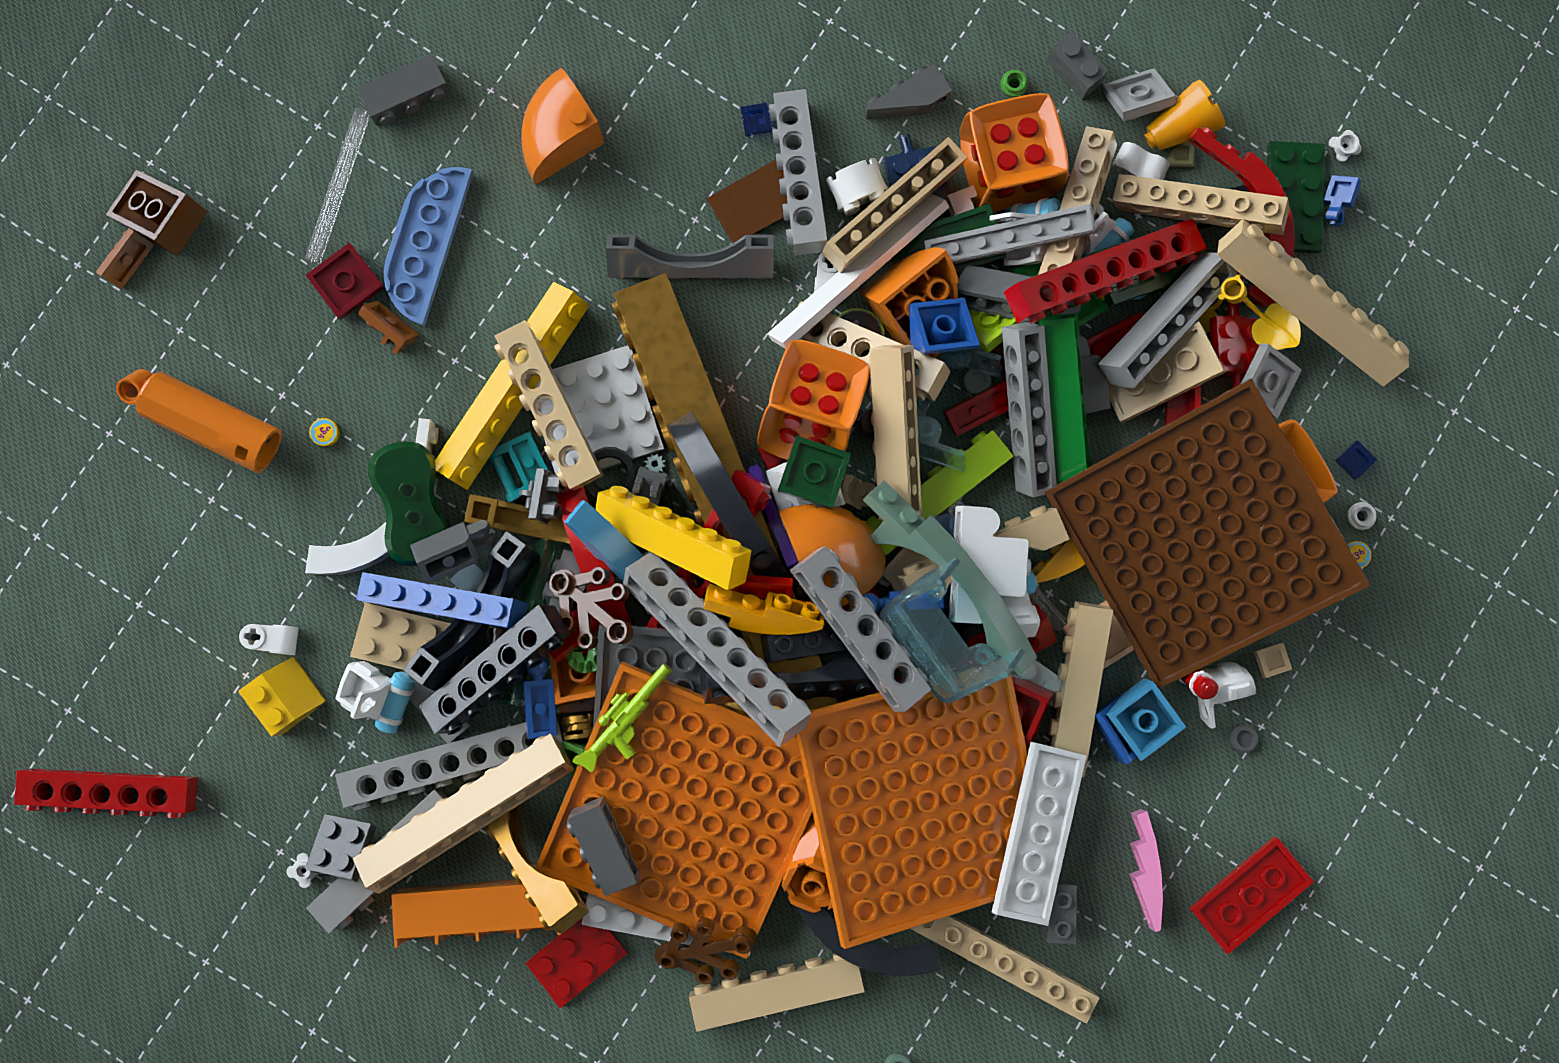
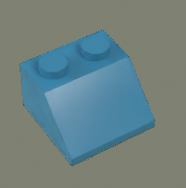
[1106,678,1186,761]

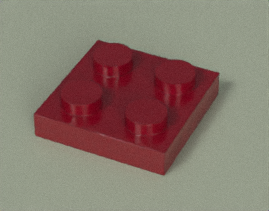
[305,242,385,320]

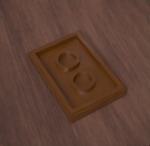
[707,160,802,244]

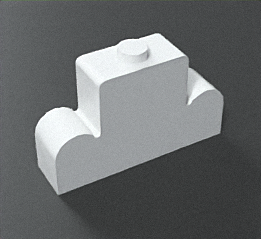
[949,506,1031,624]

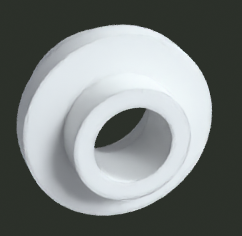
[1347,502,1376,530]

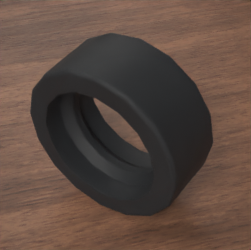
[585,447,636,498]

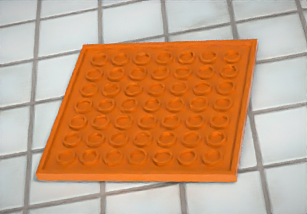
[797,659,1028,949]
[536,661,812,959]

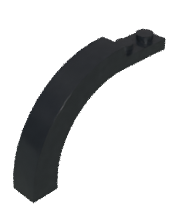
[668,411,794,585]
[797,907,941,976]

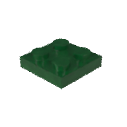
[778,435,851,510]

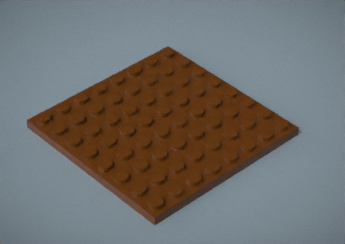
[1045,378,1370,689]

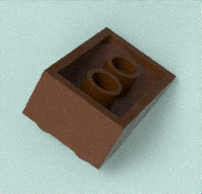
[106,170,208,257]

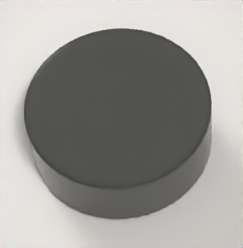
[1228,724,1259,753]

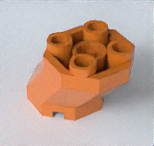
[782,811,833,913]

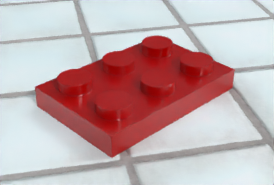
[525,918,628,1008]

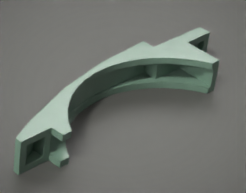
[863,480,1037,676]

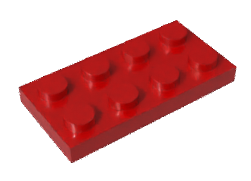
[1188,836,1314,955]

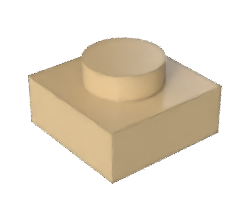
[1253,643,1292,678]

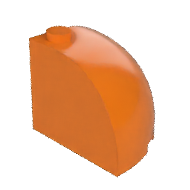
[521,68,605,185]
[859,247,959,358]
[779,504,886,606]

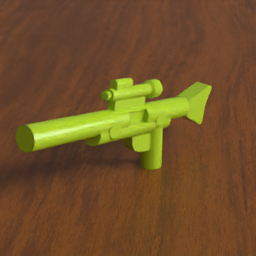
[573,663,672,772]

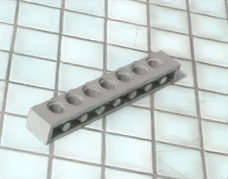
[623,552,811,747]
[335,713,564,811]

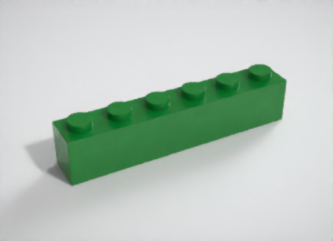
[1039,313,1091,484]

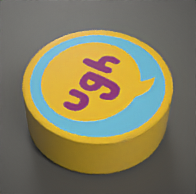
[309,418,340,447]
[1347,541,1371,568]

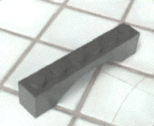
[606,234,774,280]

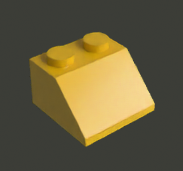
[238,657,327,737]

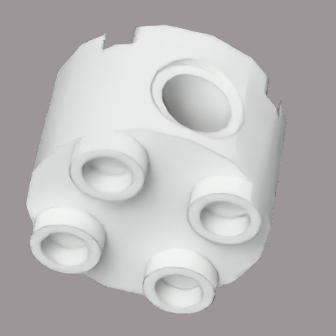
[826,158,889,216]

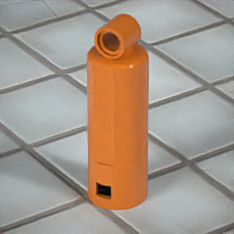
[116,369,282,474]

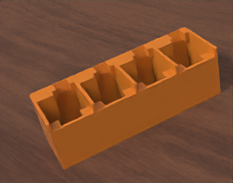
[391,876,561,948]

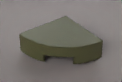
[1167,141,1195,169]

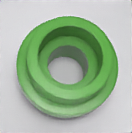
[1000,70,1028,98]

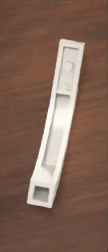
[305,418,439,575]

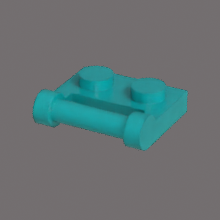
[488,432,549,503]

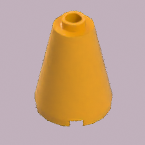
[1144,80,1226,151]

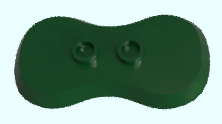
[368,441,450,566]

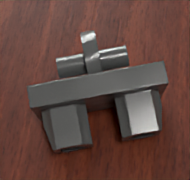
[519,468,566,524]

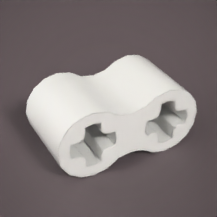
[1111,142,1170,180]

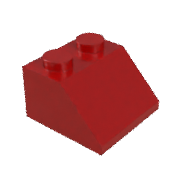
[1012,677,1055,750]

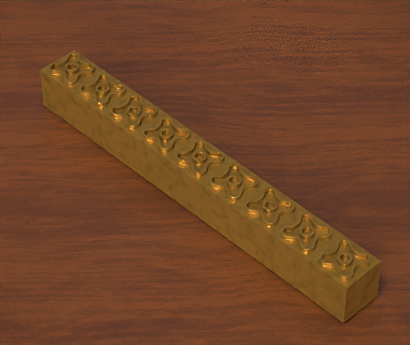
[611,273,843,710]

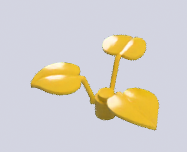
[1197,270,1301,350]

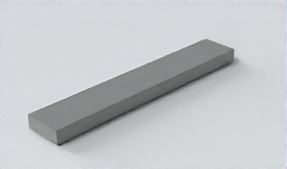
[924,203,1096,265]

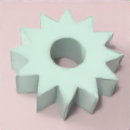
[644,453,666,473]

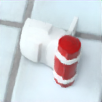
[1178,662,1256,729]

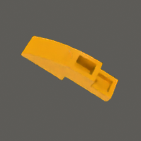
[1032,538,1085,583]
[703,584,824,635]

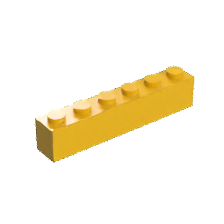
[596,486,752,590]

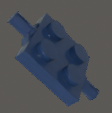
[883,134,950,223]

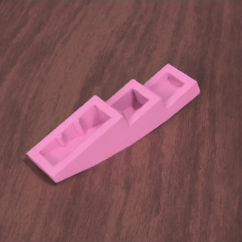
[1129,809,1163,932]

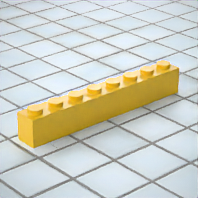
[435,282,590,490]

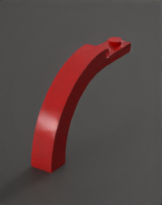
[1187,127,1295,309]
[556,486,635,626]

